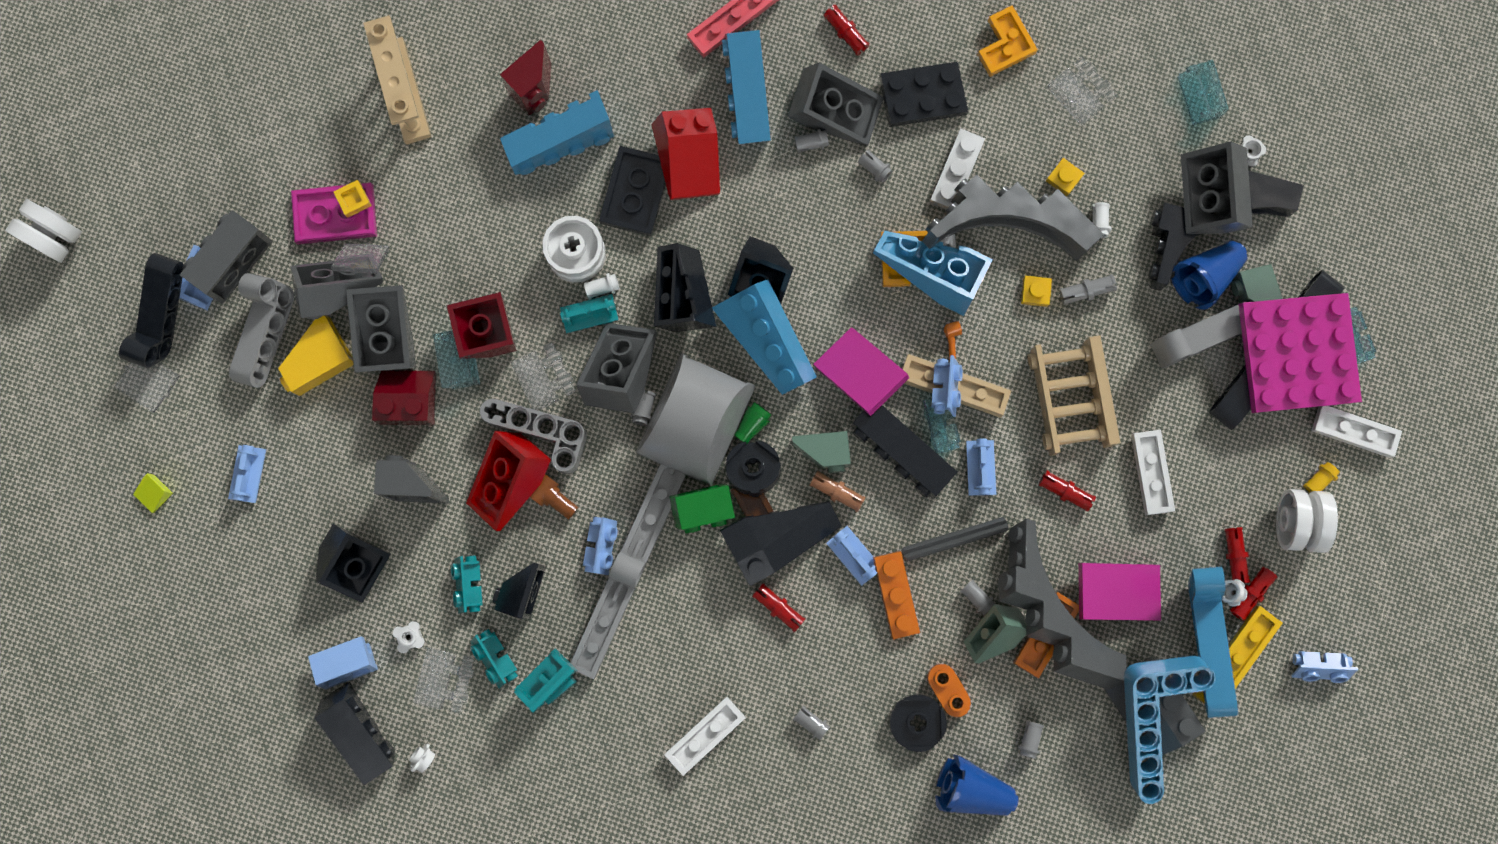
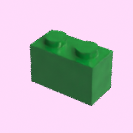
[669,484,735,533]

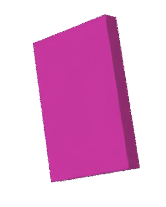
[291,183,377,245]
[813,327,909,416]
[1078,563,1161,621]

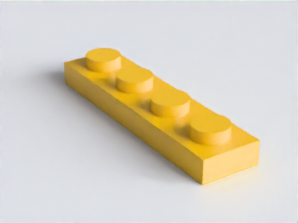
[1192,606,1283,704]

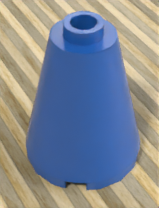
[1172,241,1248,310]
[935,754,1018,816]

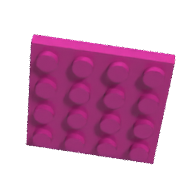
[1238,293,1362,413]

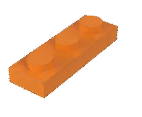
[873,551,920,640]
[1013,592,1079,678]

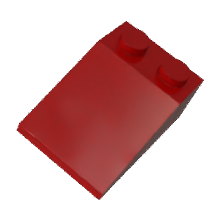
[651,107,720,200]
[466,431,551,531]

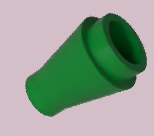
[734,402,772,444]

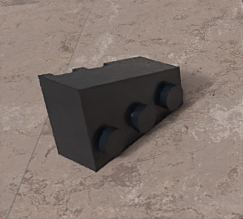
[654,243,717,332]
[314,682,396,785]

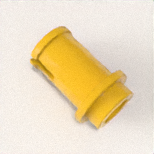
[1303,462,1340,493]

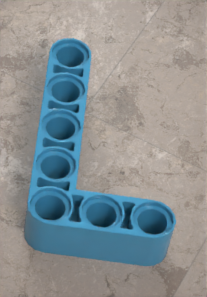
[1188,566,1238,718]
[1124,656,1216,804]

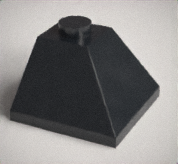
[728,236,794,304]
[316,524,391,603]
[492,562,547,620]

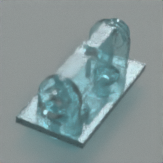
[1350,307,1377,364]
[923,399,961,453]

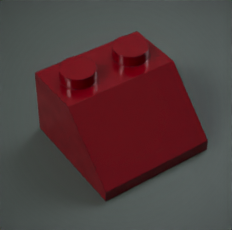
[500,39,551,116]
[446,292,517,359]
[372,371,436,425]

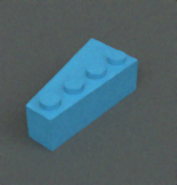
[722,30,771,144]
[500,90,614,175]
[712,280,817,395]

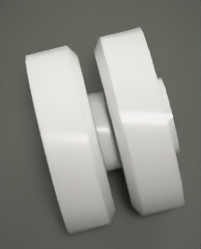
[5,198,82,263]
[543,216,606,283]
[1276,489,1338,553]

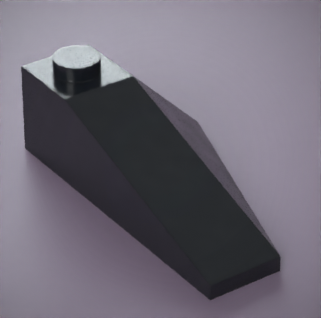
[720,501,842,586]

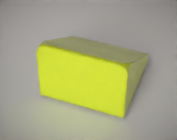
[133,473,173,513]

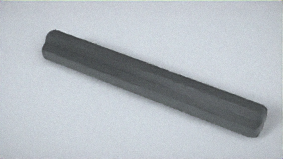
[901,517,1008,562]

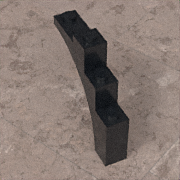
[1148,171,1304,291]

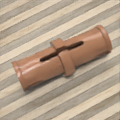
[809,471,866,512]

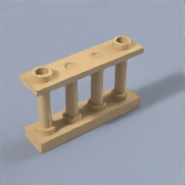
[363,15,432,145]
[1028,336,1121,456]

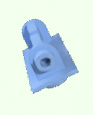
[931,355,963,417]
[966,438,996,496]
[228,445,266,503]
[582,517,618,575]
[826,526,877,586]
[1292,651,1358,683]

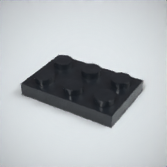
[879,61,969,127]
[599,146,666,237]

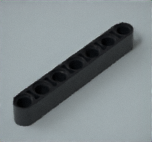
[1209,270,1344,430]

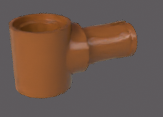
[530,474,579,520]

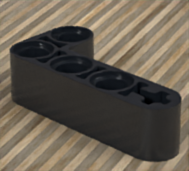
[119,253,184,368]

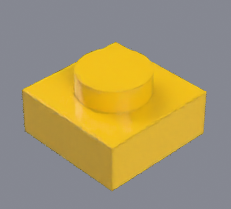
[1046,158,1085,196]
[333,180,372,218]
[1021,276,1052,307]

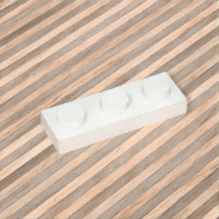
[929,129,985,210]
[1312,406,1402,458]
[1131,430,1175,516]
[664,697,746,776]

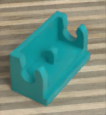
[514,648,577,713]

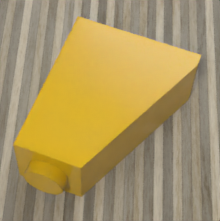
[278,315,354,396]

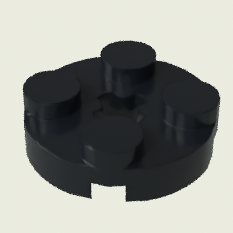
[726,441,781,497]
[889,694,947,752]

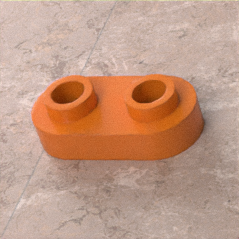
[927,664,971,717]

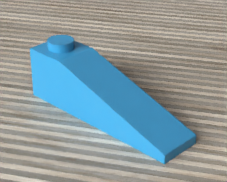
[873,231,993,316]

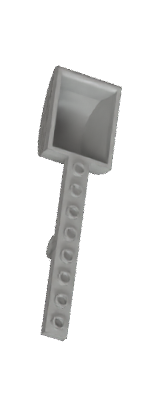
[571,353,756,679]

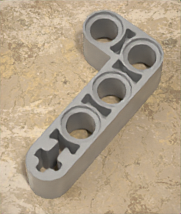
[229,273,294,388]
[1150,302,1245,369]
[480,399,587,474]

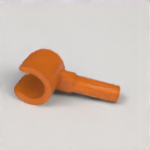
[944,321,962,360]

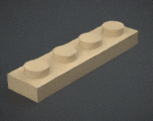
[903,354,1012,418]

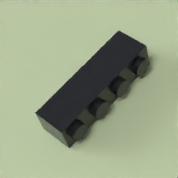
[851,405,958,499]

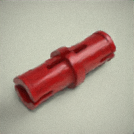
[823,5,870,56]
[1038,470,1096,512]
[1224,527,1250,583]
[1229,567,1278,621]
[752,583,806,633]

